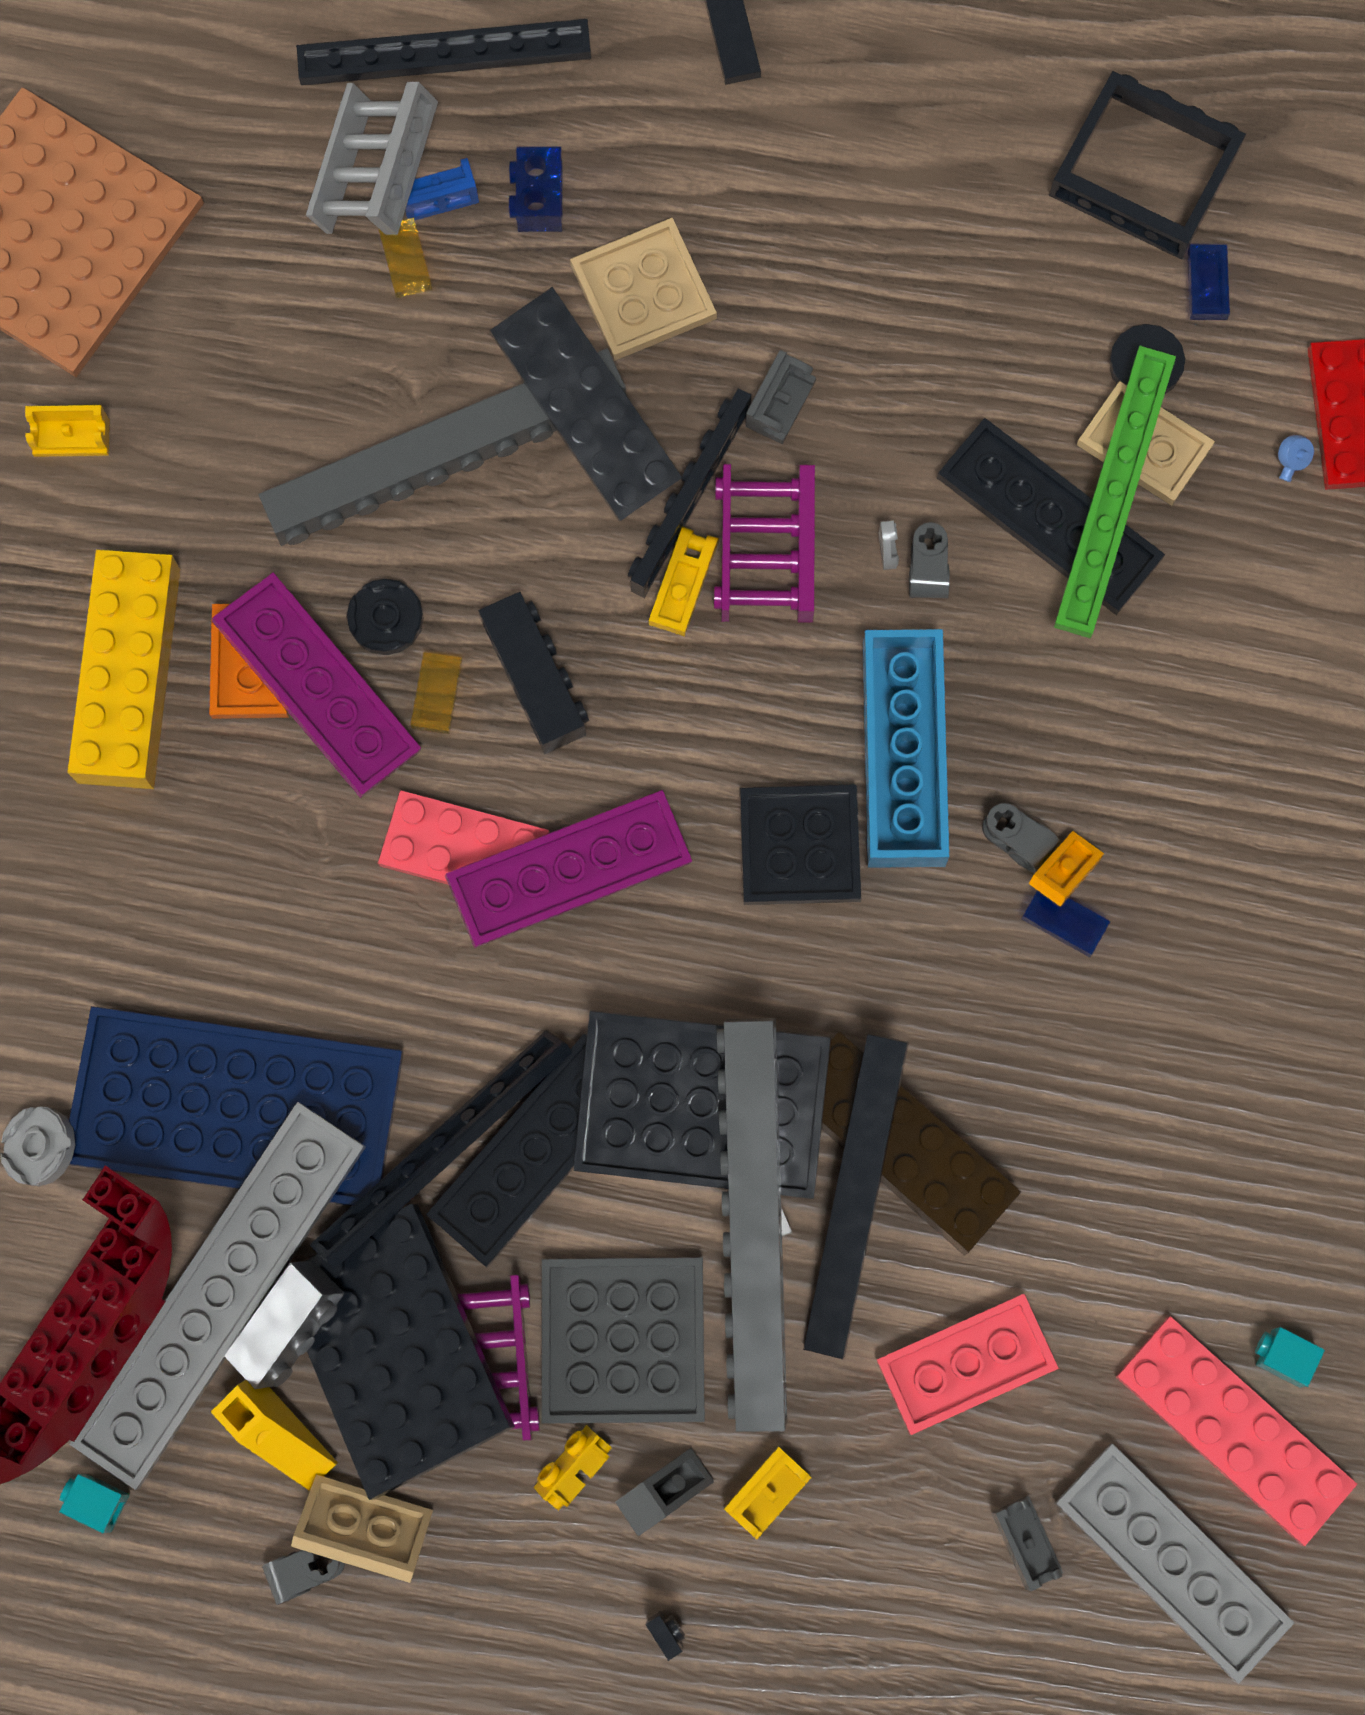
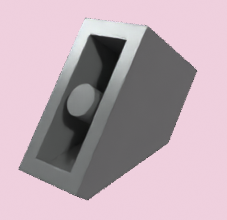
[615,1448,714,1536]

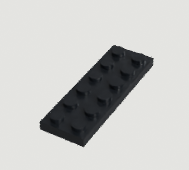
[489,287,682,521]
[937,418,1165,616]
[426,1034,587,1268]

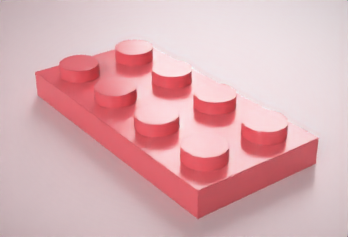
[378,790,550,885]
[876,1294,1059,1435]

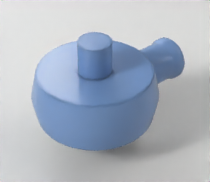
[1278,435,1314,482]

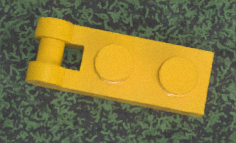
[649,527,719,637]

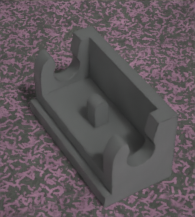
[746,350,816,444]
[991,1496,1063,1592]

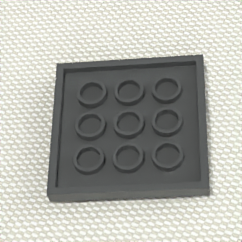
[542,1257,705,1424]

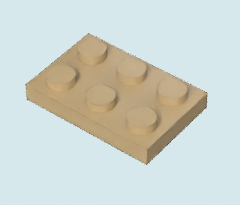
[1077,381,1215,506]
[291,1474,433,1583]

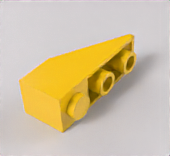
[211,1380,338,1490]

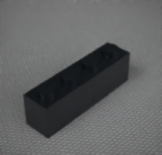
[478,592,589,755]

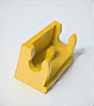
[25,405,110,457]
[724,1447,811,1539]

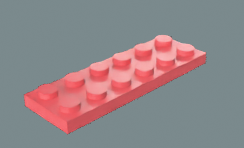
[1116,1316,1357,1546]

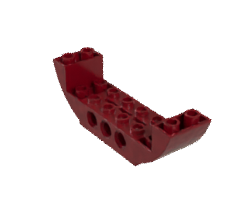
[0,1166,172,1484]

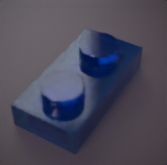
[1187,244,1230,320]
[1021,890,1111,958]

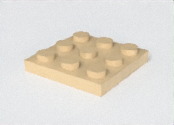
[570,218,717,361]

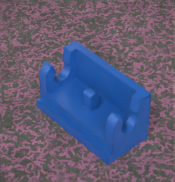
[405,158,479,222]

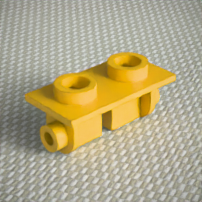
[533,1425,612,1511]

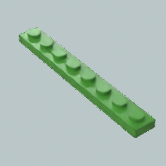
[1054,346,1176,639]

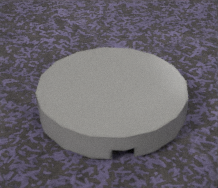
[1,1106,75,1187]

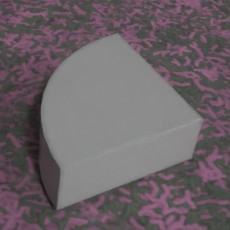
[878,520,899,570]

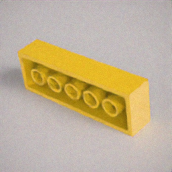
[67,550,181,789]

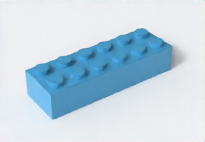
[863,629,949,868]

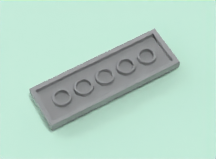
[1055,1444,1295,1684]

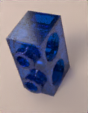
[509,147,563,232]

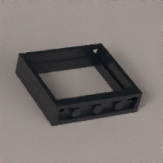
[1049,71,1246,260]

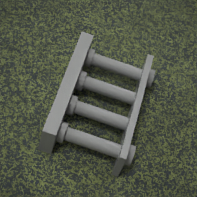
[306,82,438,235]

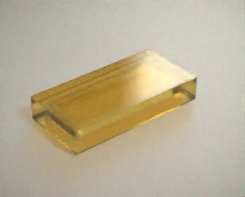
[378,217,432,298]
[411,652,462,734]

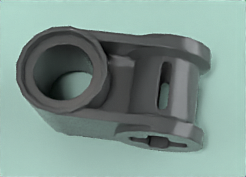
[909,522,950,598]
[982,803,1059,873]
[262,1550,345,1605]

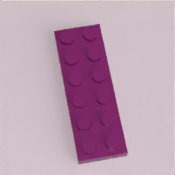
[212,572,421,798]
[445,790,692,949]

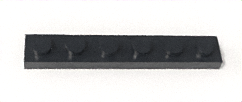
[628,388,751,599]

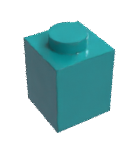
[1255,1327,1325,1388]
[59,1474,130,1533]

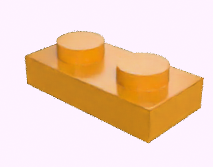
[1029,831,1104,907]

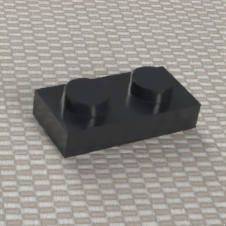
[645,1611,685,1661]

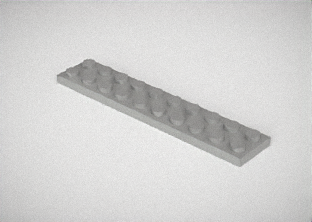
[69,1102,366,1490]

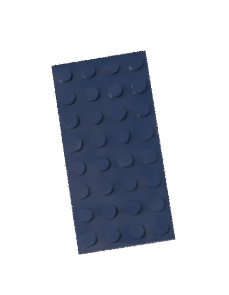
[69,1006,404,1206]

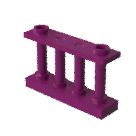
[714,464,815,623]
[457,1275,540,1441]

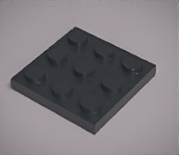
[740,785,861,905]

